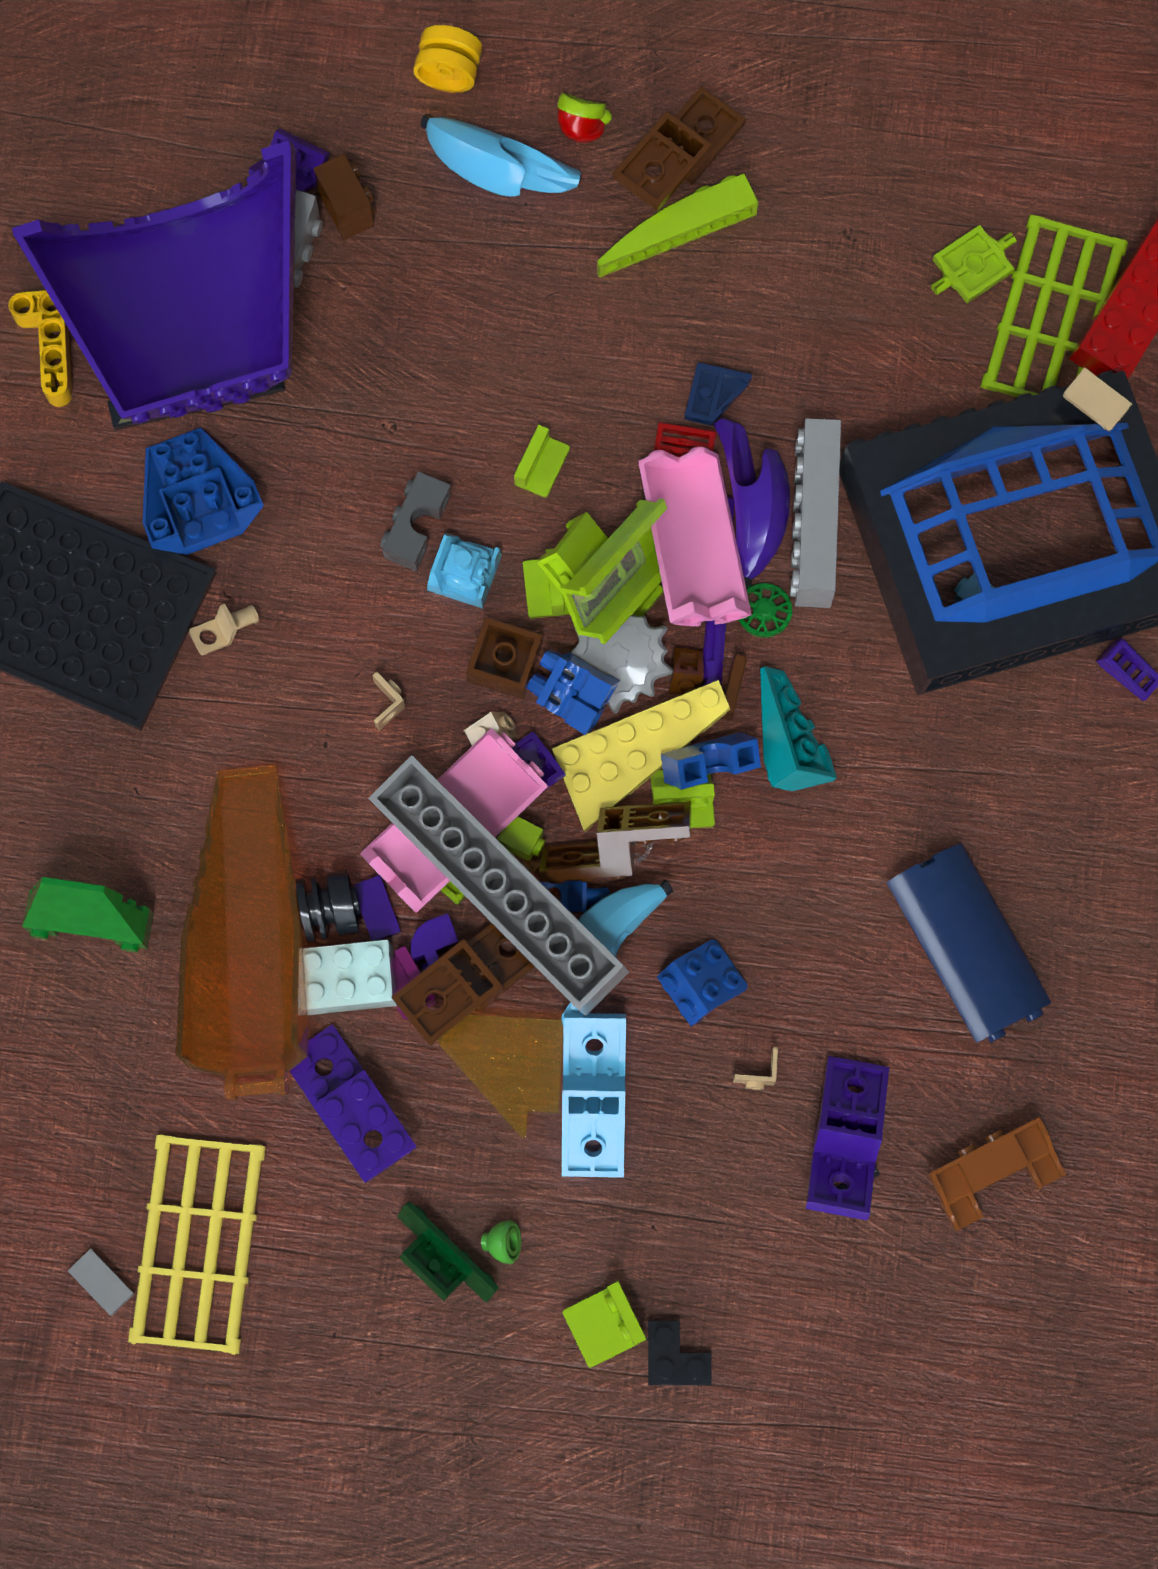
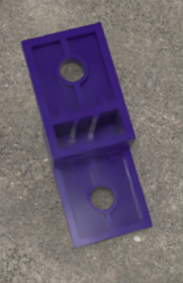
[281,1024,417,1184]
[806,1056,889,1221]

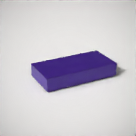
[354,875,401,941]

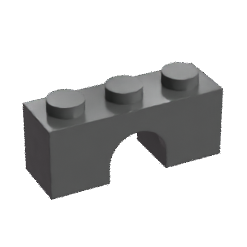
[380,472,452,572]

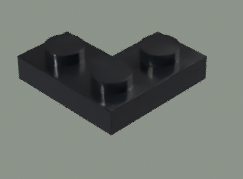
[648,1321,712,1386]

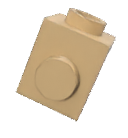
[464,712,518,746]

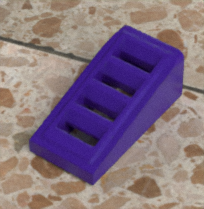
[1096,638,1158,701]

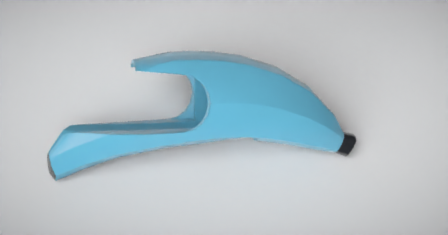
[420,114,582,197]
[561,880,674,1027]

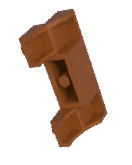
[928,1117,1066,1232]

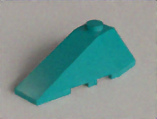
[760,666,837,791]

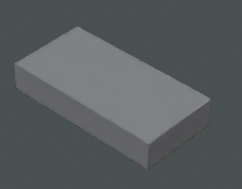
[68,1249,135,1316]

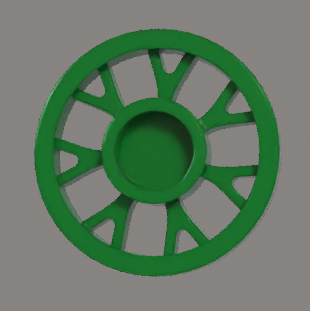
[738,583,792,638]

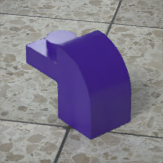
[411,913,459,971]

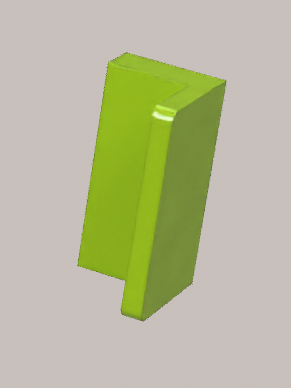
[514,425,570,498]

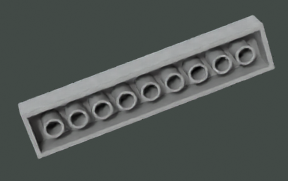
[368,755,629,1016]

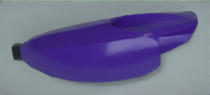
[713,418,790,588]

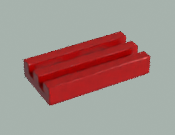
[654,422,716,457]

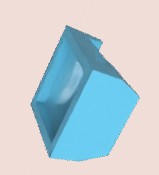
[427,533,502,609]

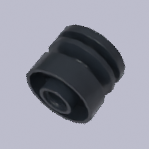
[294,869,361,942]

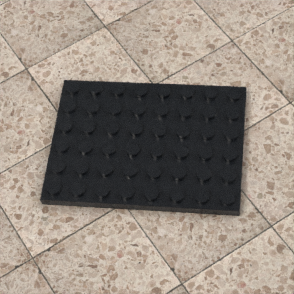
[0,481,217,731]

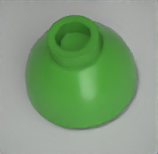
[481,1220,521,1264]

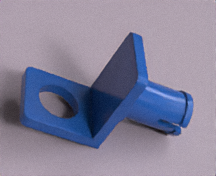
[540,881,610,912]

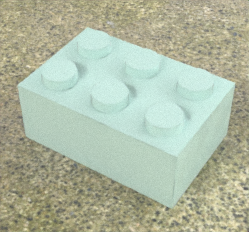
[297,940,397,1015]

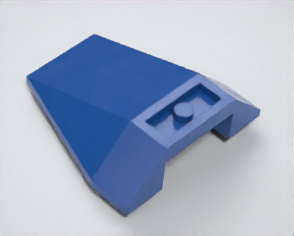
[143,428,264,555]

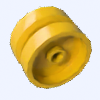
[413,25,482,93]

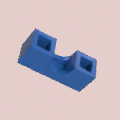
[661,732,761,790]

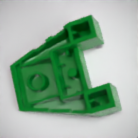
[22,877,154,953]

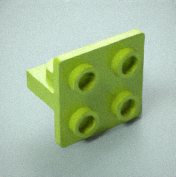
[523,548,587,619]
[651,770,715,828]

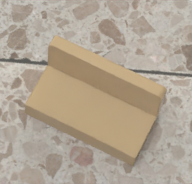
[1063,367,1132,431]

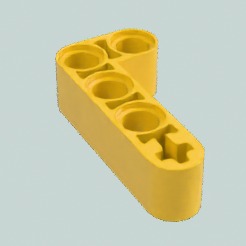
[8,290,72,407]

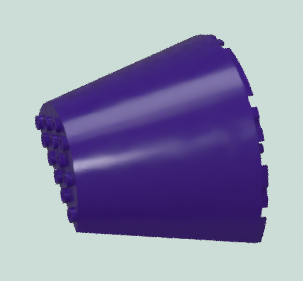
[12,140,297,424]

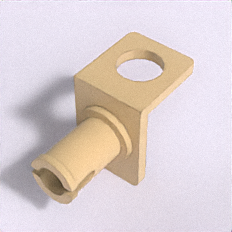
[189,604,259,655]

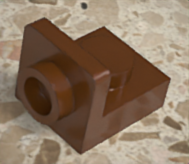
[669,647,704,695]

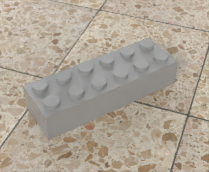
[790,418,841,608]

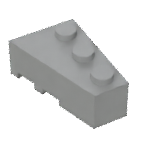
[294,190,323,288]

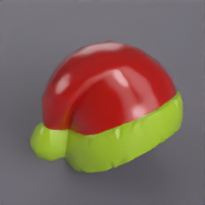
[557,92,612,143]

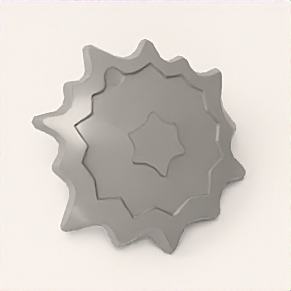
[570,615,673,714]

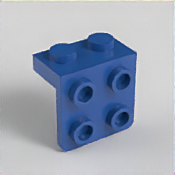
[657,940,747,1027]

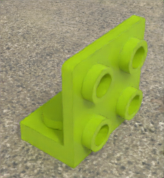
[563,1282,646,1368]

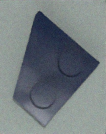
[684,362,752,426]

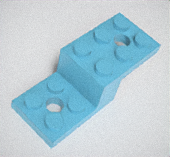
[562,1013,626,1177]

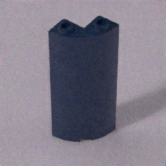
[886,843,1052,1043]

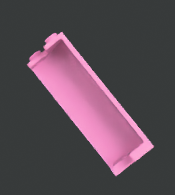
[638,447,752,626]
[360,728,548,913]

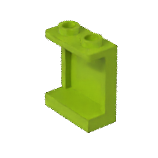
[537,512,615,604]

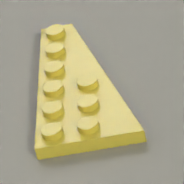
[552,680,730,833]

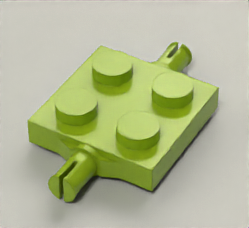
[931,225,1016,304]

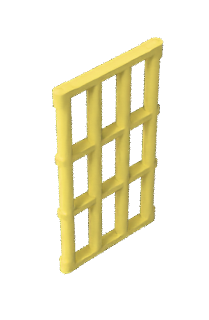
[128,1134,266,1355]

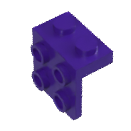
[248,128,330,193]

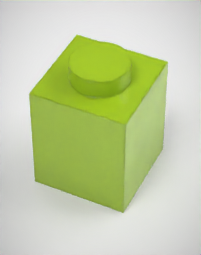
[497,816,546,862]

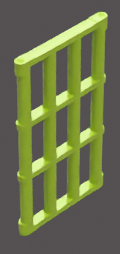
[980,215,1128,397]

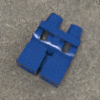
[527,649,620,735]

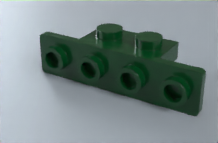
[398,1201,499,1303]

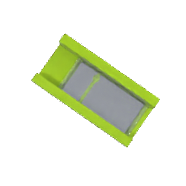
[560,498,668,644]

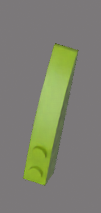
[597,174,758,278]

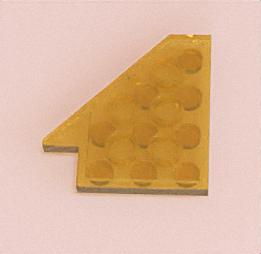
[439,1015,563,1138]

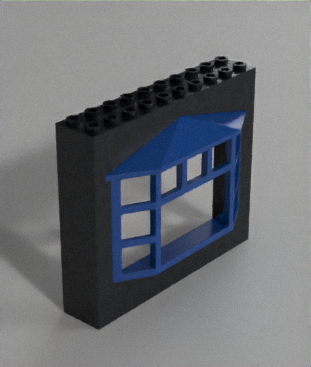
[839,370,1158,696]

